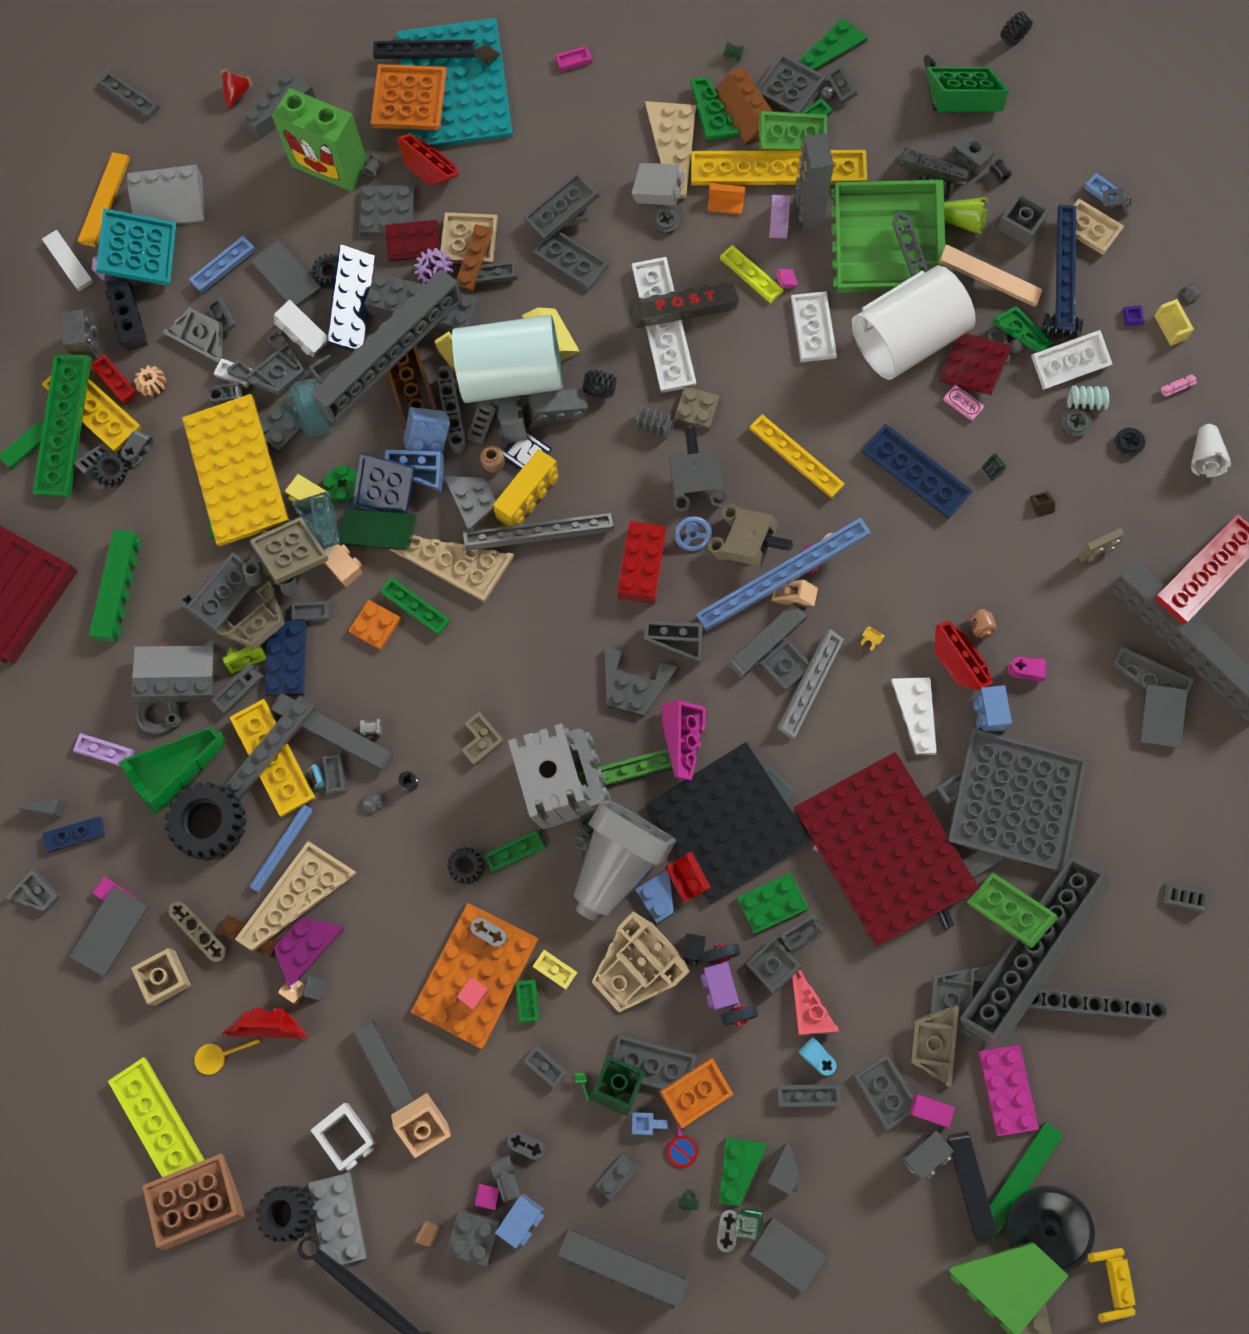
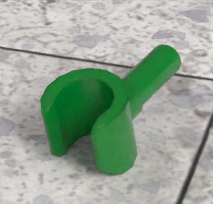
[575,1072,590,1101]

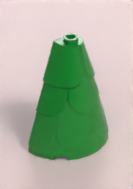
[118,727,226,815]

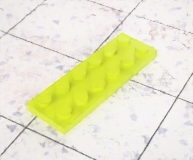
[108,1057,204,1177]

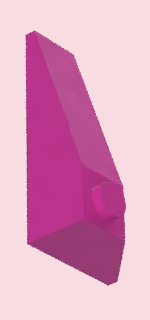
[662,700,706,780]

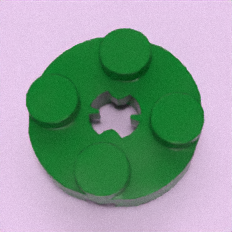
[323,465,357,503]

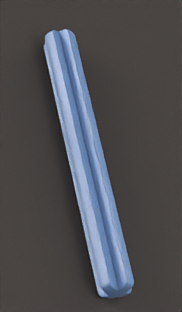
[250,805,313,892]

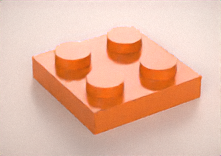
[348,600,401,651]

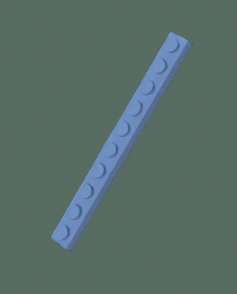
[696,517,871,631]

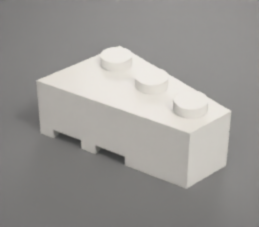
[274,300,327,357]

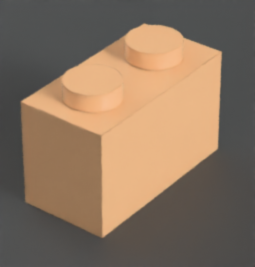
[324,541,363,587]

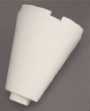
[1191,424,1231,477]

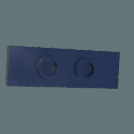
[42,816,105,853]

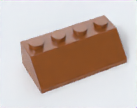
[715,66,772,145]

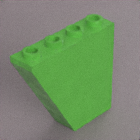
[948,1242,1069,1334]

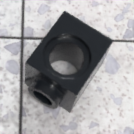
[682,933,706,965]

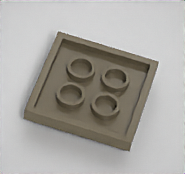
[250,517,328,585]

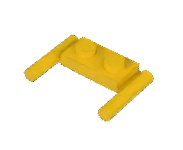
[1088,1248,1136,1323]

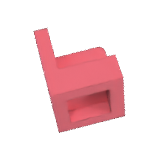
[457,977,490,1011]

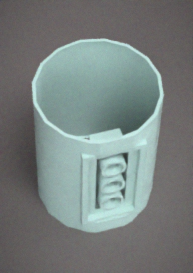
[452,315,563,403]

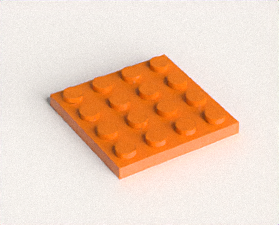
[370,64,447,130]

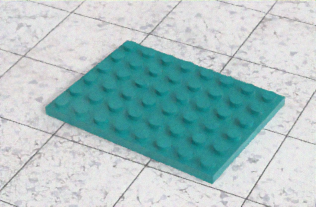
[396,18,513,148]

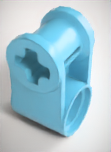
[798,1037,836,1076]

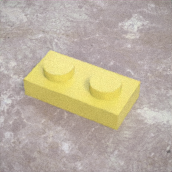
[533,950,577,990]

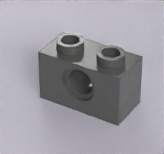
[950,132,994,176]

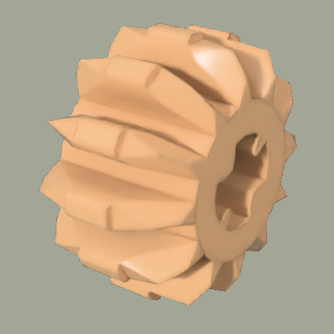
[134,365,167,397]

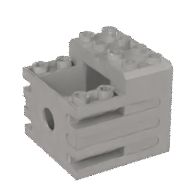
[508,723,612,830]

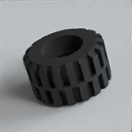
[256,1186,316,1242]

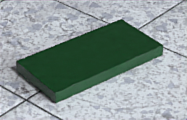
[337,509,417,551]

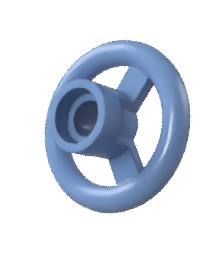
[674,517,712,551]

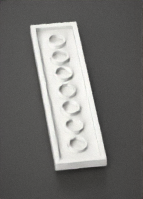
[632,257,696,393]

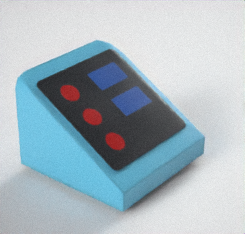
[306,764,325,791]

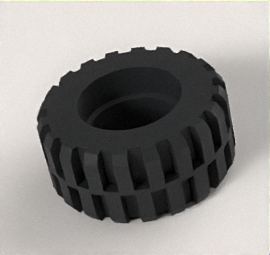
[165,782,246,861]

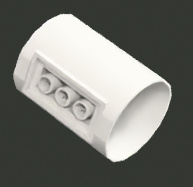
[852,265,976,380]

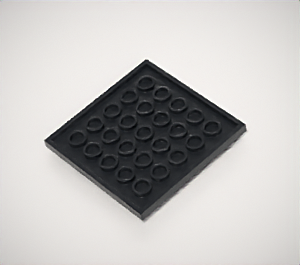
[647,742,811,905]

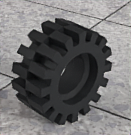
[1000,11,1033,47]
[312,254,337,289]
[582,370,617,399]
[92,452,128,488]
[447,847,484,885]

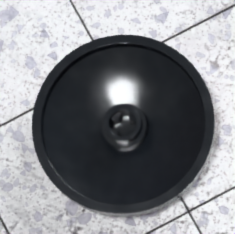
[1006,1186,1095,1273]

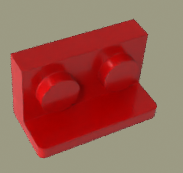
[665,852,711,902]

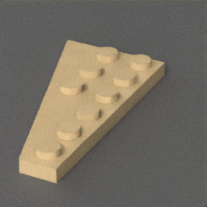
[645,101,696,199]
[235,841,357,952]

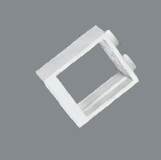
[311,1103,377,1171]

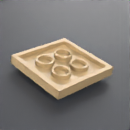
[440,212,498,265]

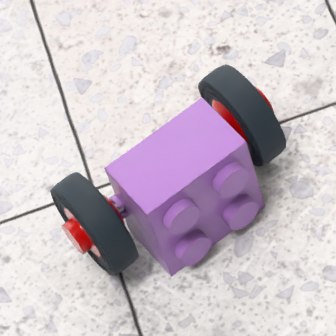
[700,943,758,1027]

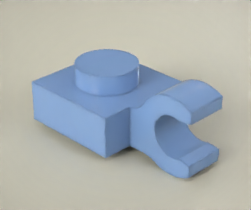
[632,1112,668,1135]

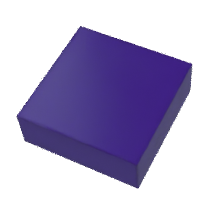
[1122,306,1145,326]

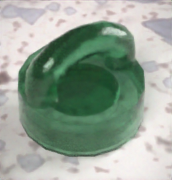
[678,1189,699,1211]

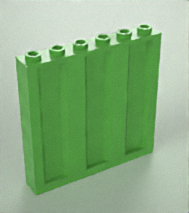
[830,180,946,293]

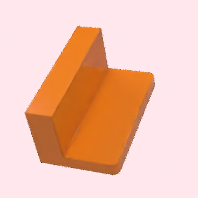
[707,183,745,215]

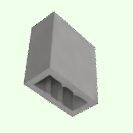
[632,163,685,205]

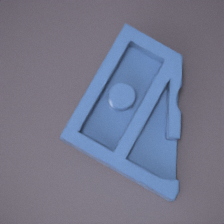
[635,870,674,924]

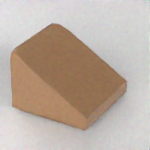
[415,1221,441,1247]

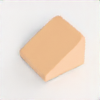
[278,981,305,1004]

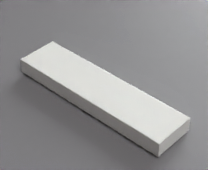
[42,230,94,292]

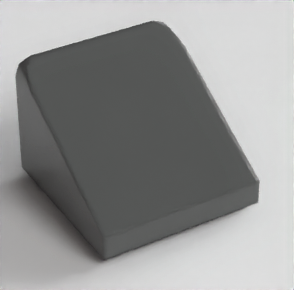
[303,976,326,1000]

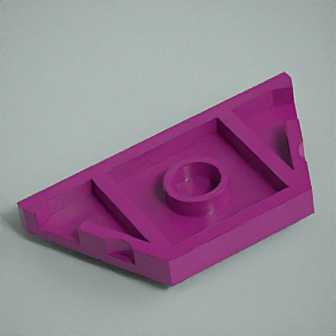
[274,917,344,989]

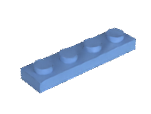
[189,236,256,294]

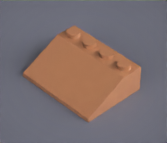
[142,1153,245,1251]

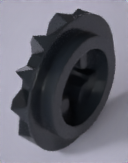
[1114,428,1145,457]

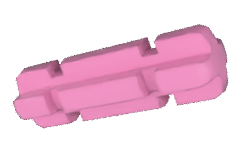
[1161,374,1197,397]

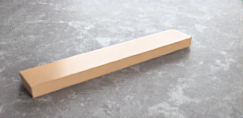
[939,245,1042,307]

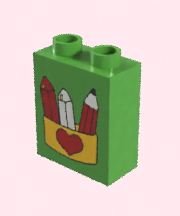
[272,88,367,192]

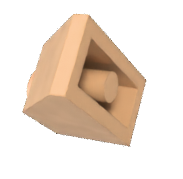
[771,580,818,607]

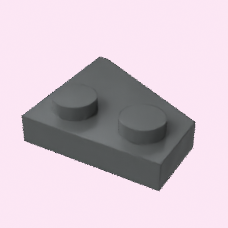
[6,869,60,911]

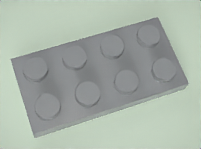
[308,1172,367,1265]

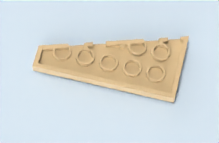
[390,535,514,602]

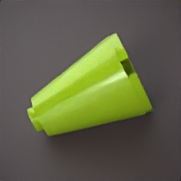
[944,197,988,234]

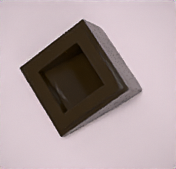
[475,45,500,66]
[1030,491,1055,517]

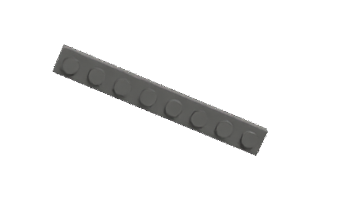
[463,513,614,551]

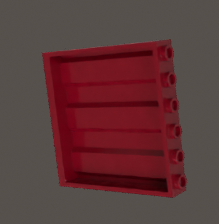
[0,526,78,665]

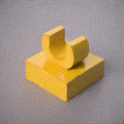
[861,626,885,651]

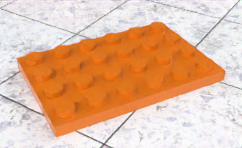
[411,903,539,1049]

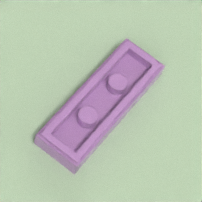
[73,733,135,766]

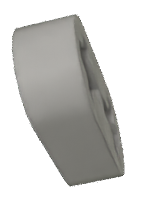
[471,918,507,947]
[717,1209,739,1252]

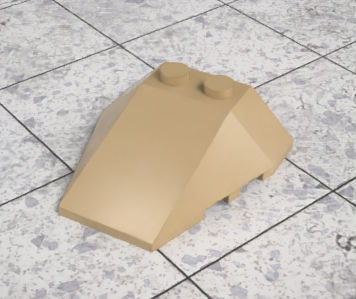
[592,912,689,1012]

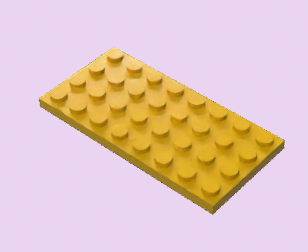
[182,394,289,547]

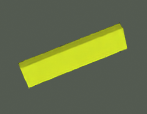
[720,245,783,304]

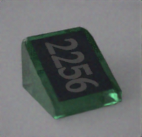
[981,453,1006,481]

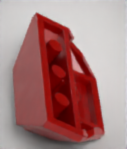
[397,134,459,185]
[935,620,993,691]
[223,1007,309,1039]

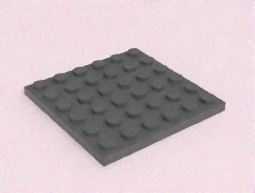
[948,728,1087,873]

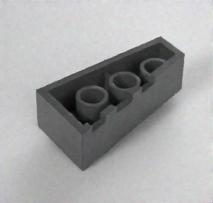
[242,70,316,139]

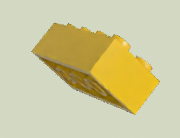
[493,448,559,526]

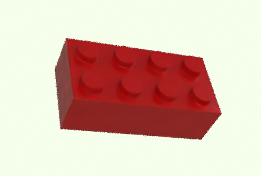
[617,521,667,604]

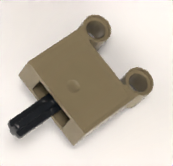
[708,504,793,567]

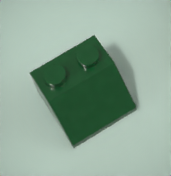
[589,1055,646,1116]

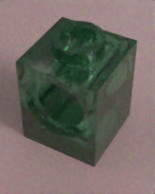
[735,1208,764,1240]

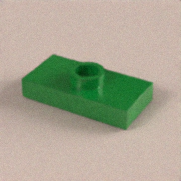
[515,979,540,1023]

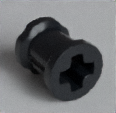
[989,159,1012,183]
[398,771,418,792]

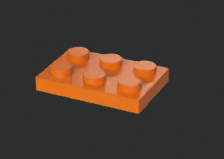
[659,1058,734,1128]

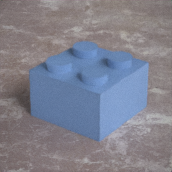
[403,407,450,454]
[972,685,1012,734]
[495,1194,544,1248]

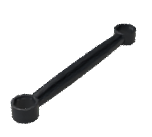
[297,1236,433,1334]

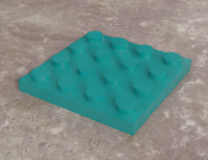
[96,208,176,286]

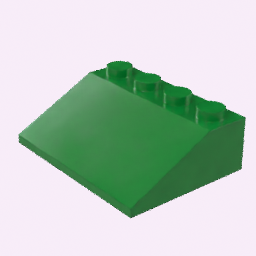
[926,67,1009,113]

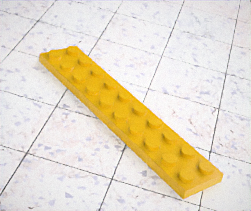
[691,150,867,185]

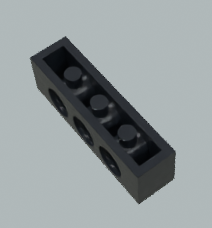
[105,278,148,351]

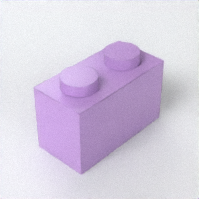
[769,195,790,239]

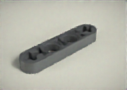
[892,212,928,277]

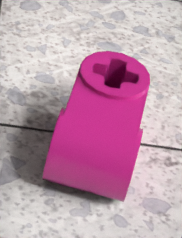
[1007,657,1047,681]

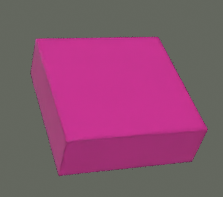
[775,269,798,288]
[475,1184,500,1210]

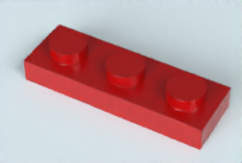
[91,354,138,404]

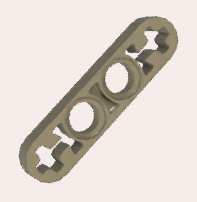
[168,901,228,963]

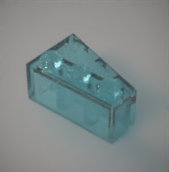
[286,378,333,440]
[292,491,340,549]

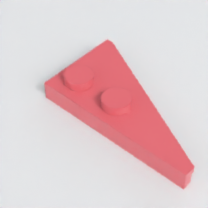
[792,970,839,1036]

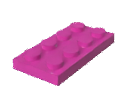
[978,1045,1039,1136]

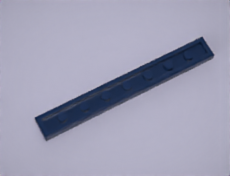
[1055,205,1077,331]

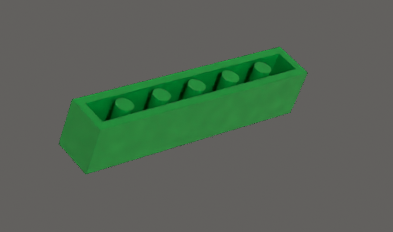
[89,529,142,644]

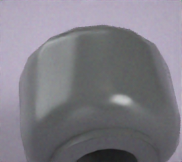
[1180,284,1201,303]
[362,793,384,813]

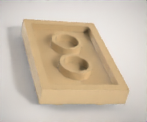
[1074,199,1124,255]

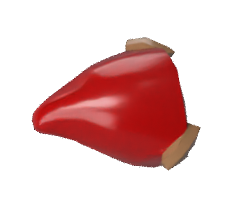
[218,68,254,108]

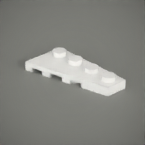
[891,678,936,755]

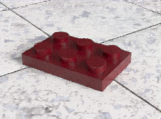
[384,219,441,261]

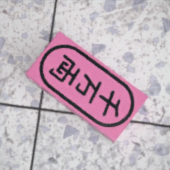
[943,384,985,421]

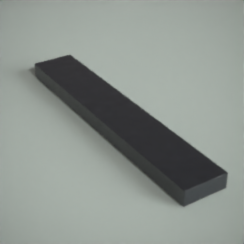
[373,39,476,59]

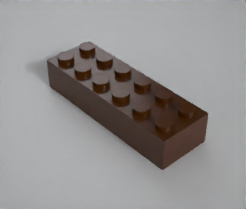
[374,332,437,429]

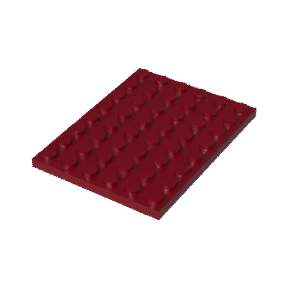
[793,752,980,948]

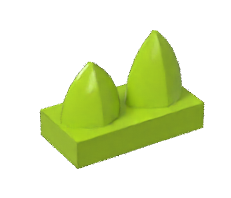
[223,645,266,674]

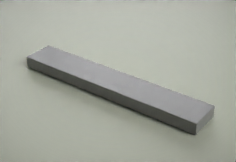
[777,629,844,739]

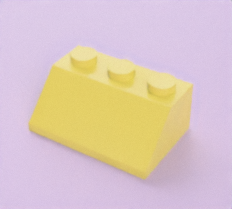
[522,307,580,362]

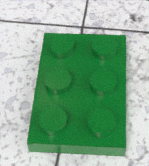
[737,873,808,934]

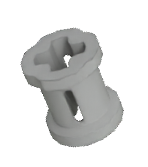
[360,719,382,737]

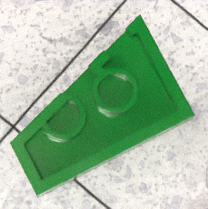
[991,306,1054,353]
[719,1138,768,1206]

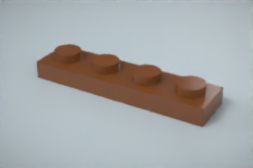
[456,224,493,293]

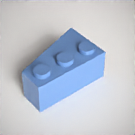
[385,450,444,492]

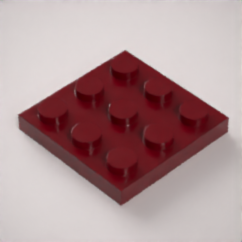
[939,333,1012,396]

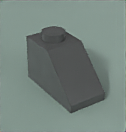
[767,1143,801,1195]

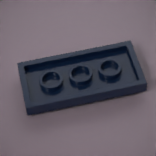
[265,620,307,696]

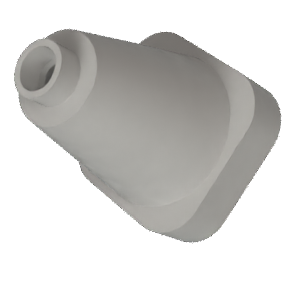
[573,800,676,921]

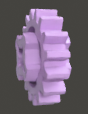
[414,248,453,285]

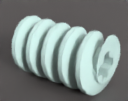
[1067,385,1109,410]

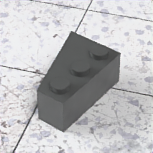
[523,388,588,430]
[495,395,528,444]
[644,620,703,664]

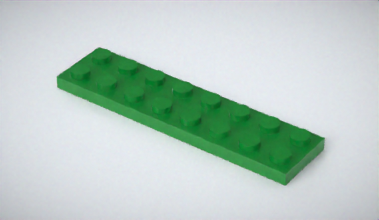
[32,354,92,497]

